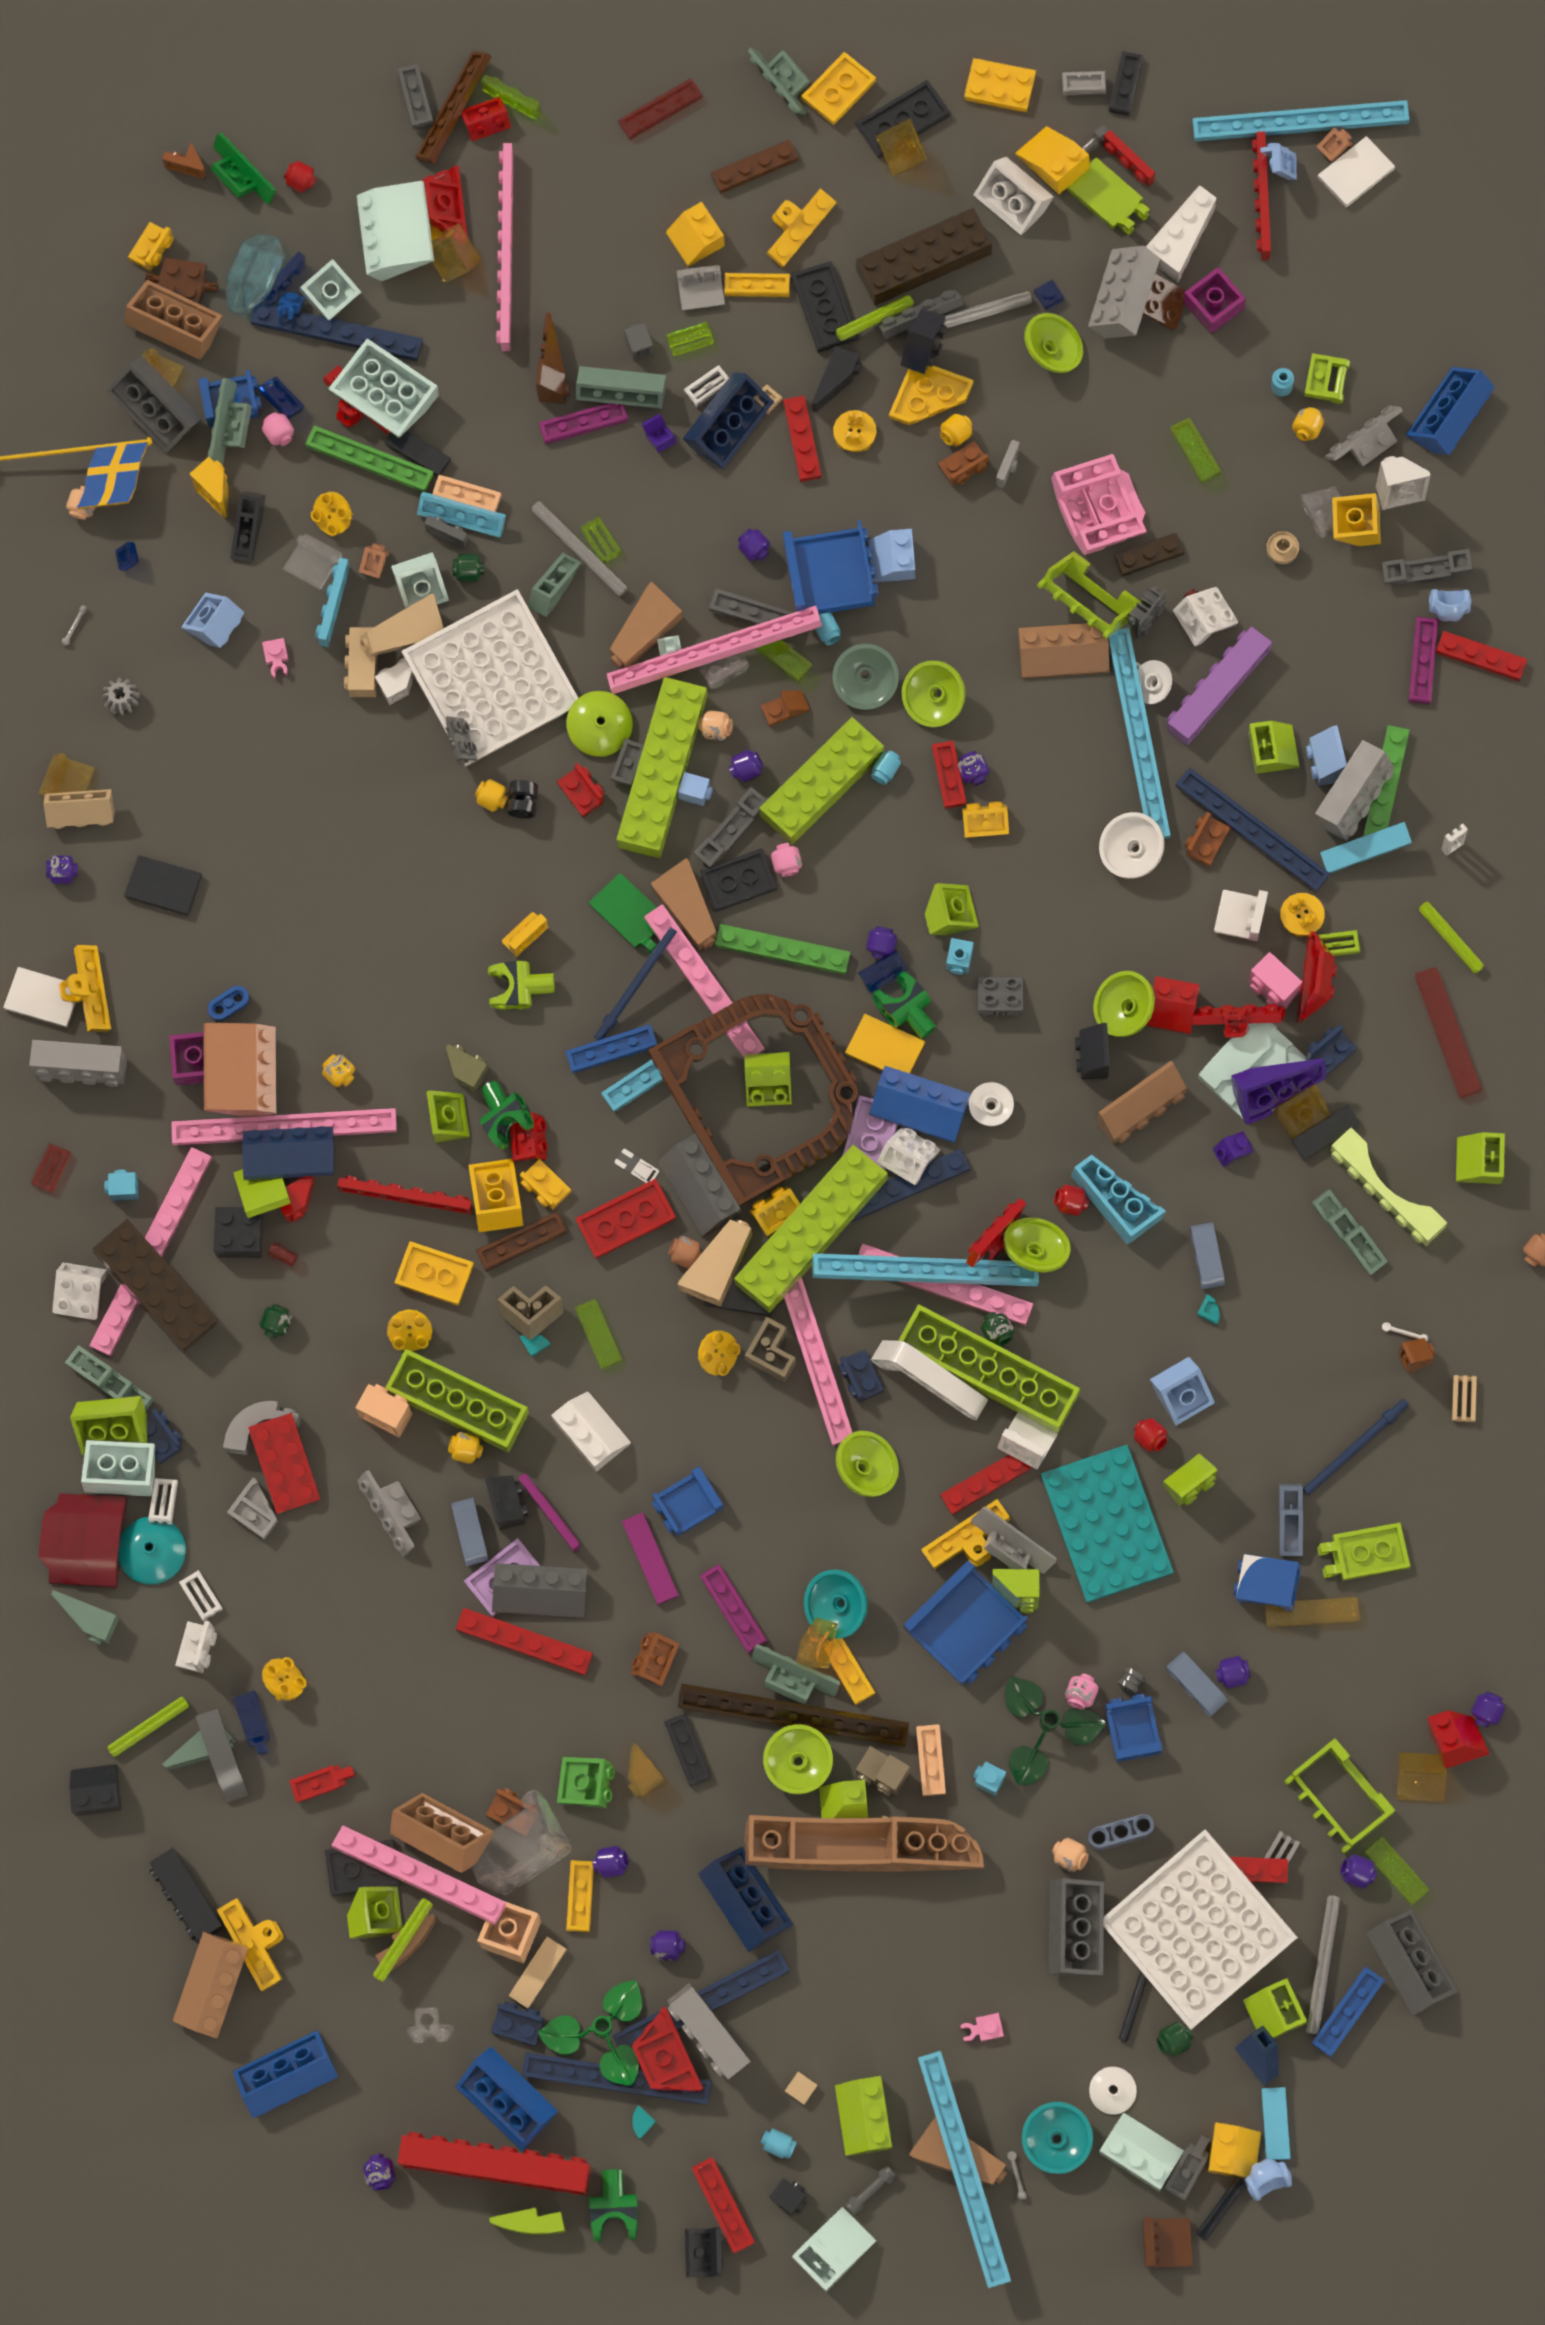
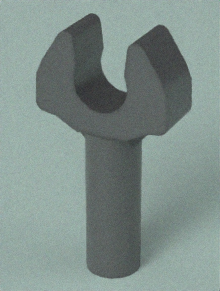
[1082,125,1109,153]

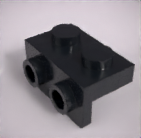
[685,2227,724,2277]

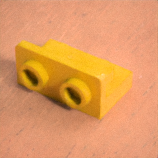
[128,222,173,271]
[962,801,1009,838]
[502,912,549,957]
[519,1159,572,1210]
[749,1186,800,1236]

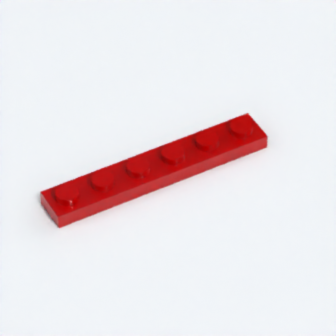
[1252,131,1271,260]
[337,1176,473,1215]
[456,1607,593,1676]

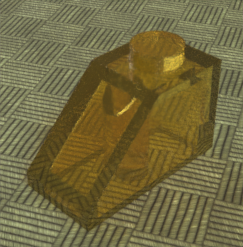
[796,1617,838,1668]
[628,1743,665,1799]

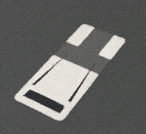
[615,1149,659,1183]

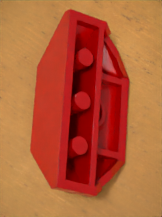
[1296,931,1337,1023]

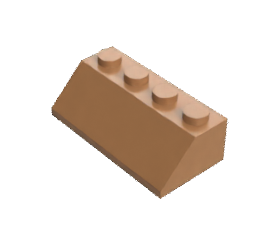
[124,280,223,360]
[1018,622,1110,679]
[1097,1061,1187,1145]
[390,1793,494,1873]
[173,1932,248,2038]

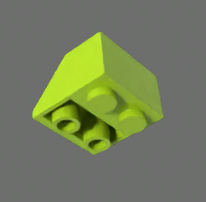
[1248,721,1299,774]
[745,1052,792,1107]
[1456,1132,1505,1184]
[1162,1454,1217,1507]
[1243,1978,1307,2039]

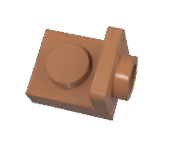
[1317,128,1354,162]
[359,543,390,578]

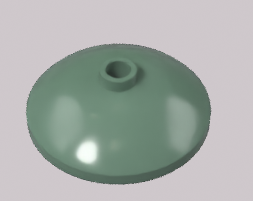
[832,643,899,710]

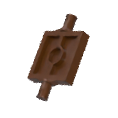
[145,258,219,304]

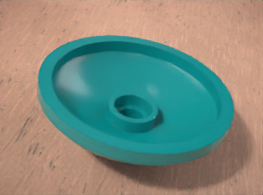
[118,1517,186,1585]
[804,1569,868,1639]
[1022,2102,1093,2174]

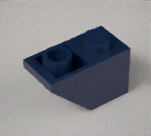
[1234,2026,1279,2085]

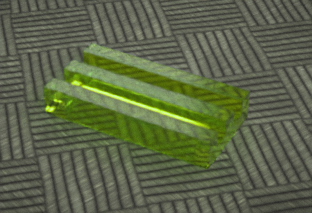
[666,321,714,356]
[580,516,621,564]

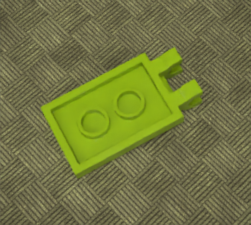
[1066,157,1150,236]
[1317,1522,1410,1581]

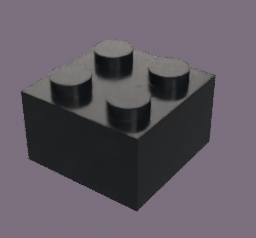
[900,309,947,374]
[214,1207,263,1258]

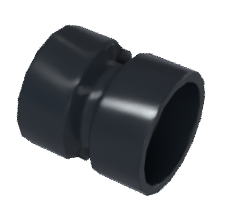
[507,780,538,819]

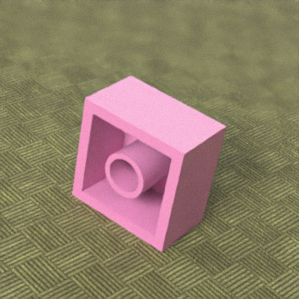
[1249,952,1302,1009]

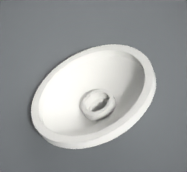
[1099,812,1165,879]

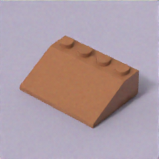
[204,1023,276,1117]

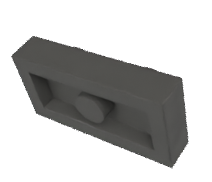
[424,516,469,549]
[610,739,644,788]

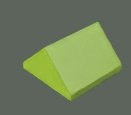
[427,1090,470,1143]

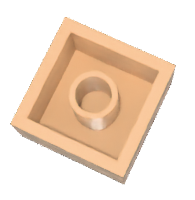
[355,1384,413,1438]
[477,1901,541,1964]

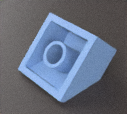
[868,529,915,583]
[181,592,244,648]
[1306,725,1347,786]
[1150,1357,1215,1425]

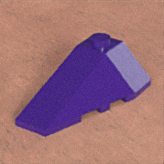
[1231,1058,1326,1125]

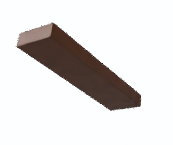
[476,1212,567,1272]

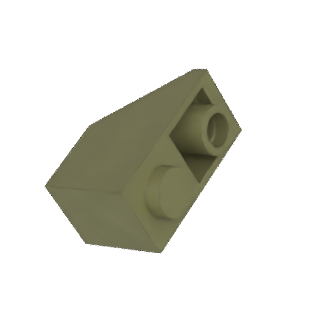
[446,1044,488,1093]

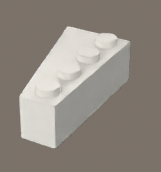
[1146,185,1216,283]

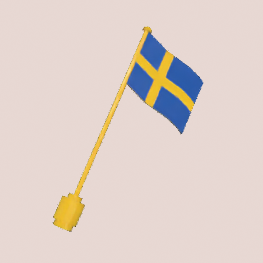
[0,437,152,509]

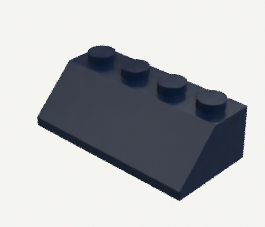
[683,372,774,469]
[242,1126,336,1180]
[698,1847,793,1952]

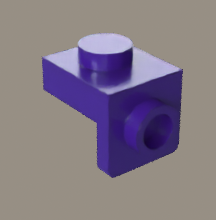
[642,414,677,453]
[1213,1131,1254,1167]

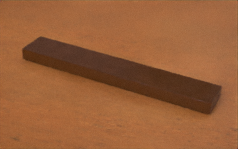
[415,51,491,164]

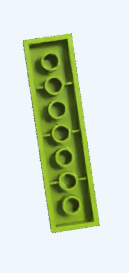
[616,677,708,858]
[734,1145,888,1313]
[898,1304,1080,1433]

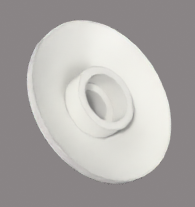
[1138,660,1172,704]
[969,1082,1014,1126]
[1089,2067,1137,2115]

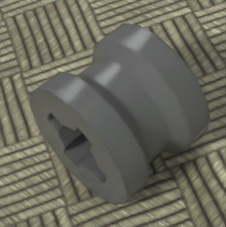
[1116,1667,1145,1695]

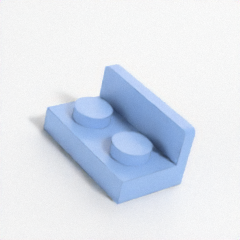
[1260,143,1297,180]

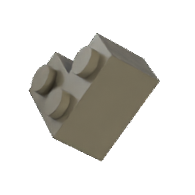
[497,1285,563,1341]
[745,1317,796,1383]
[856,1746,910,1797]

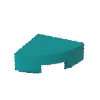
[1197,1294,1220,1325]
[519,1334,551,1357]
[632,2105,656,2139]

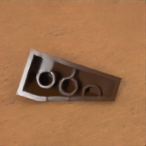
[536,312,570,403]

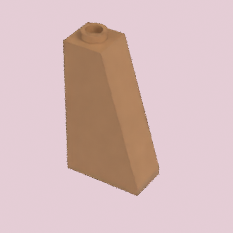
[610,582,683,668]
[651,858,717,951]
[909,2116,1007,2186]

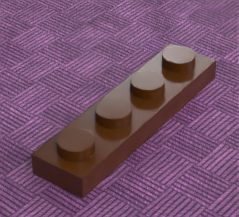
[711,139,798,194]

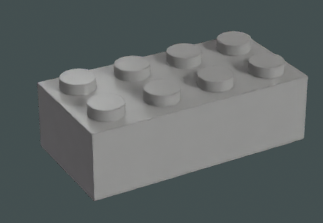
[1088,246,1160,339]
[1315,740,1394,841]
[29,1040,128,1087]
[667,1983,750,2079]

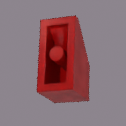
[279,1176,315,1223]

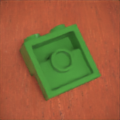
[557,1757,615,1808]

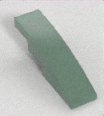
[1310,1189,1388,1275]
[65,1345,154,1411]

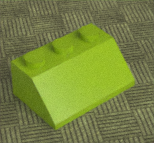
[70,1396,147,1455]
[992,1569,1039,1613]
[835,2076,892,2156]

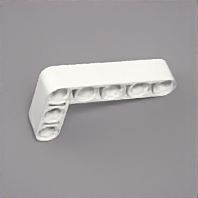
[871,1340,988,1420]

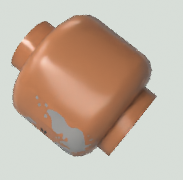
[668,1236,703,1269]

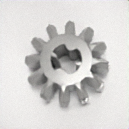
[102,677,140,716]

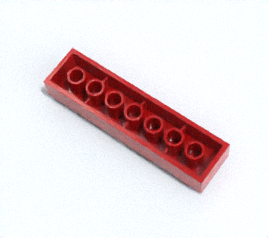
[397,2132,592,2196]

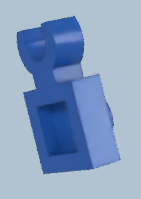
[277,292,305,320]

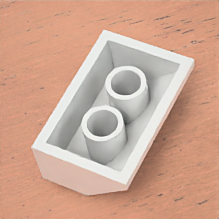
[973,157,1054,235]
[1376,456,1431,510]
[551,1392,631,1472]

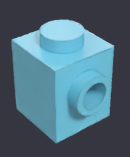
[946,938,973,975]
[104,1170,139,1201]
[973,1761,1006,1797]

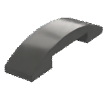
[1382,549,1473,585]
[693,787,767,868]
[196,1708,249,1803]

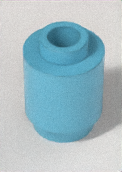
[1271,368,1294,397]
[815,612,841,646]
[871,751,901,785]
[760,2128,797,2159]

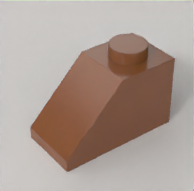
[1398,1338,1436,1374]

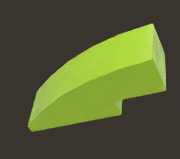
[489,2208,566,2235]

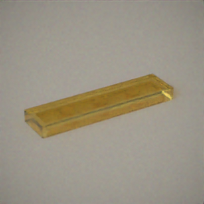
[1265,1597,1360,1627]

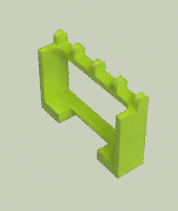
[1037,551,1142,639]
[1284,1738,1395,1854]

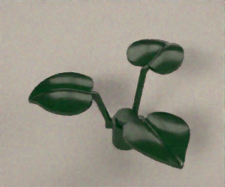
[1005,1676,1106,1785]

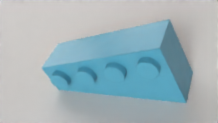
[1071,1155,1166,1245]

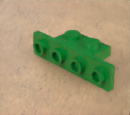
[211,132,276,205]

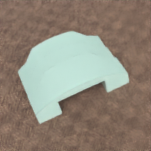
[1198,1023,1306,1119]

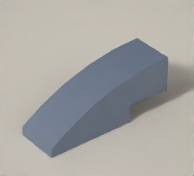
[1279,1484,1303,1556]

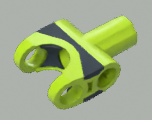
[487,961,555,1010]

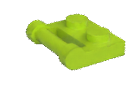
[1304,353,1350,404]

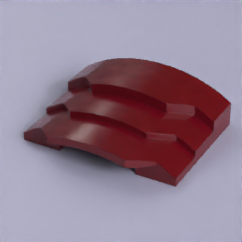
[38,1493,128,1589]

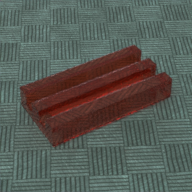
[31,1143,71,1193]

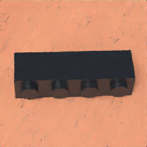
[149,1848,224,1942]

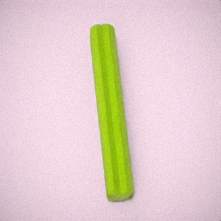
[836,295,913,341]
[1419,902,1484,974]
[107,1697,189,1757]
[373,1898,433,1982]

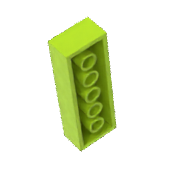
[759,717,884,845]
[385,1349,529,1453]

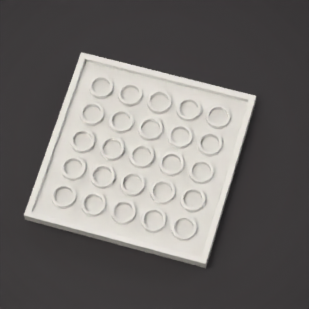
[401,589,578,767]
[1104,1829,1298,2030]

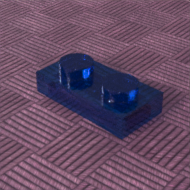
[259,376,304,419]
[858,950,908,993]

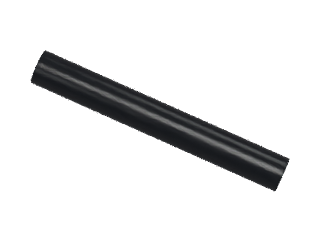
[1119,1972,1148,2042]

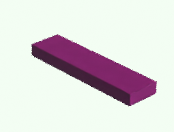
[539,403,628,445]
[1408,617,1438,704]
[518,1473,581,1554]
[622,1512,679,1605]
[700,1564,767,1654]

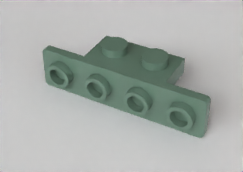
[747,47,811,115]
[208,378,252,465]
[751,1644,840,1704]

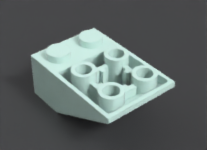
[792,2207,876,2292]

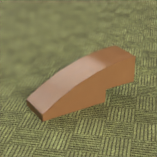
[375,1913,437,1972]

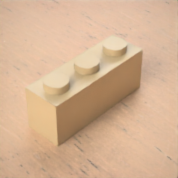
[344,627,378,697]
[43,789,115,829]

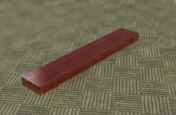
[1414,967,1482,1098]

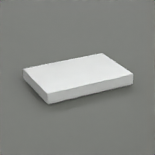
[1317,136,1395,208]
[3,967,76,1028]

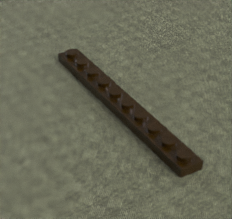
[678,1683,910,1747]

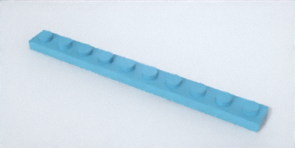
[1192,100,1409,142]
[1108,628,1171,839]
[812,1253,1039,1286]
[918,2051,1011,2289]

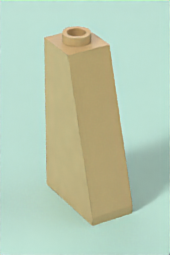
[360,594,444,657]
[678,1220,753,1307]

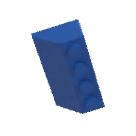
[1406,367,1495,455]
[869,1066,970,1143]
[233,2030,338,2118]
[455,2047,558,2152]

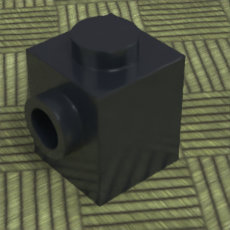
[769,2178,807,2216]

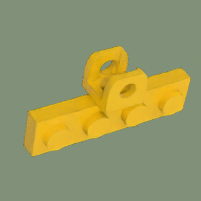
[766,188,837,268]
[59,945,111,1032]
[921,1499,1011,1570]
[217,1898,284,1992]

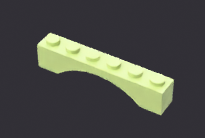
[1330,1128,1447,1246]

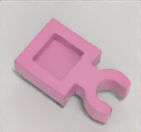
[262,638,289,679]
[960,2013,1004,2042]

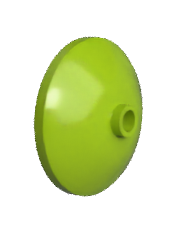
[1024,313,1083,373]
[902,660,965,727]
[566,691,633,757]
[1093,971,1155,1037]
[1003,1217,1071,1272]
[836,1431,899,1497]
[763,1725,833,1795]

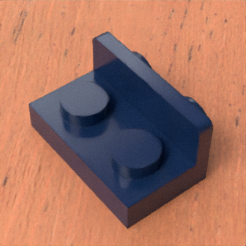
[1305,1024,1357,1076]
[838,1350,884,1403]
[147,1408,183,1464]
[491,2001,544,2047]

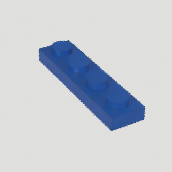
[565,1024,657,1074]
[1311,1966,1385,2058]

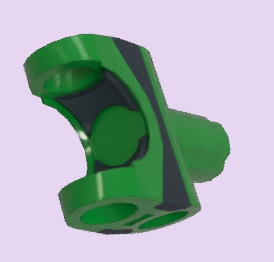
[872,972,937,1039]
[480,1081,534,1150]
[589,2169,638,2242]

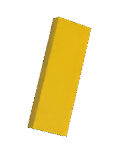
[724,273,790,297]
[820,1638,875,1706]
[566,1860,594,1932]

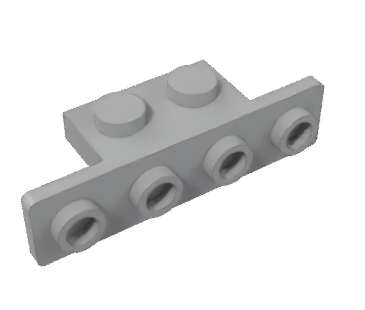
[1326,405,1403,466]
[357,1470,421,1557]
[971,1507,1057,1574]

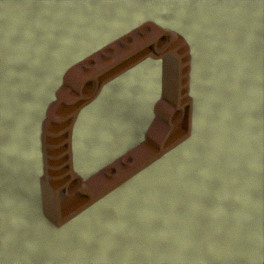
[648,994,858,1207]

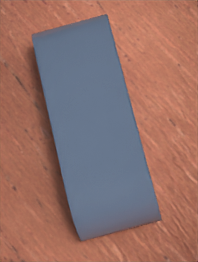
[1190,1222,1225,1289]
[451,1497,489,1566]
[1165,1652,1228,1717]
[1088,1814,1154,1851]

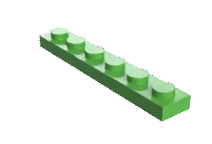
[305,425,434,492]
[1363,725,1410,856]
[715,924,851,975]

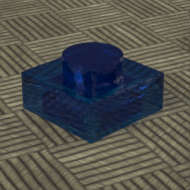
[1034,279,1064,310]
[115,541,139,571]

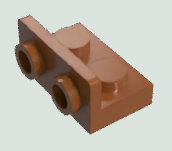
[938,441,989,487]
[1185,812,1230,867]
[631,1632,679,1686]
[486,1788,540,1837]

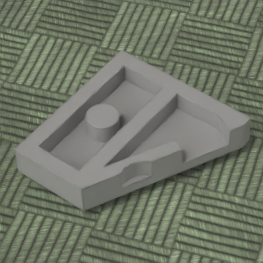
[227,1477,278,1540]

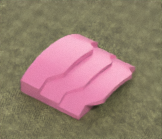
[1051,454,1147,555]

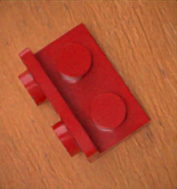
[461,96,511,141]
[557,763,605,818]
[510,1112,548,1162]

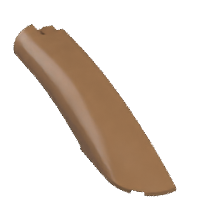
[744,1815,984,1872]

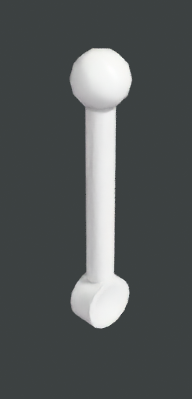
[1382,1322,1428,1342]

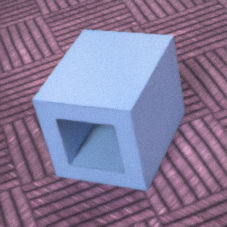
[678,772,713,806]

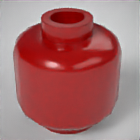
[283,161,316,193]
[1054,1184,1089,1216]
[1134,1418,1168,1452]

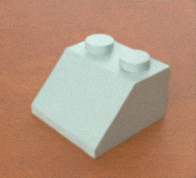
[299,259,361,321]
[391,552,449,609]

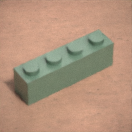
[576,366,666,409]

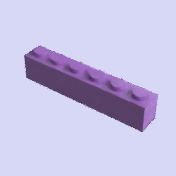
[1167,626,1272,746]

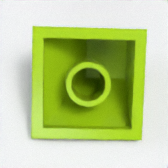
[925,883,979,936]
[819,1780,868,1818]
[347,1886,403,1939]

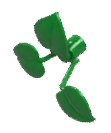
[539,1980,642,2086]

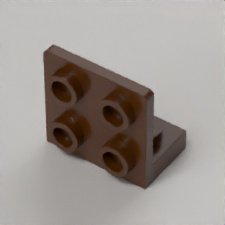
[1142,274,1186,330]
[1142,2217,1193,2268]

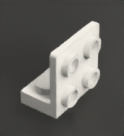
[1173,587,1238,647]
[1214,890,1268,941]
[877,1127,940,1185]
[52,1262,107,1320]
[997,1413,1058,1470]
[175,1621,217,1673]

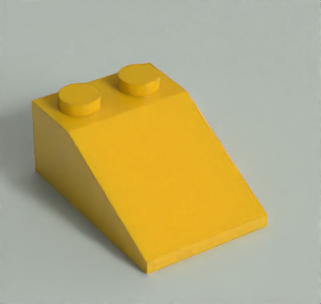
[1015,126,1090,194]
[469,1159,523,1232]

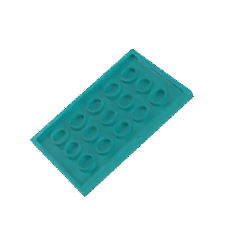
[1041,1445,1174,1603]

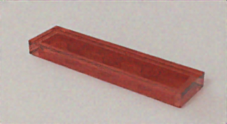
[618,78,702,140]

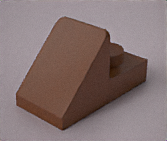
[162,143,207,180]
[761,690,810,727]

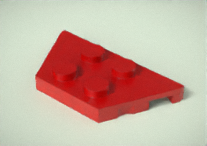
[421,165,468,245]
[632,2006,703,2091]

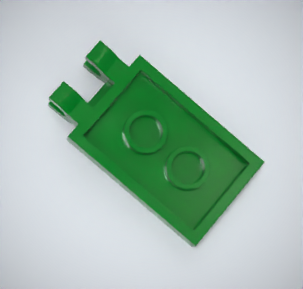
[589,873,657,955]

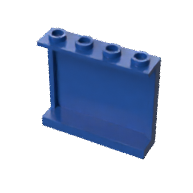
[783,520,879,614]
[904,1560,1028,1686]

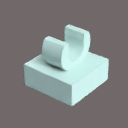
[657,635,681,656]

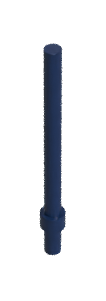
[594,927,677,1040]
[1303,1399,1409,1496]

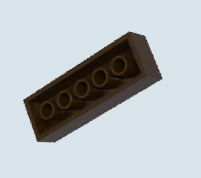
[856,207,992,306]
[93,1219,217,1353]

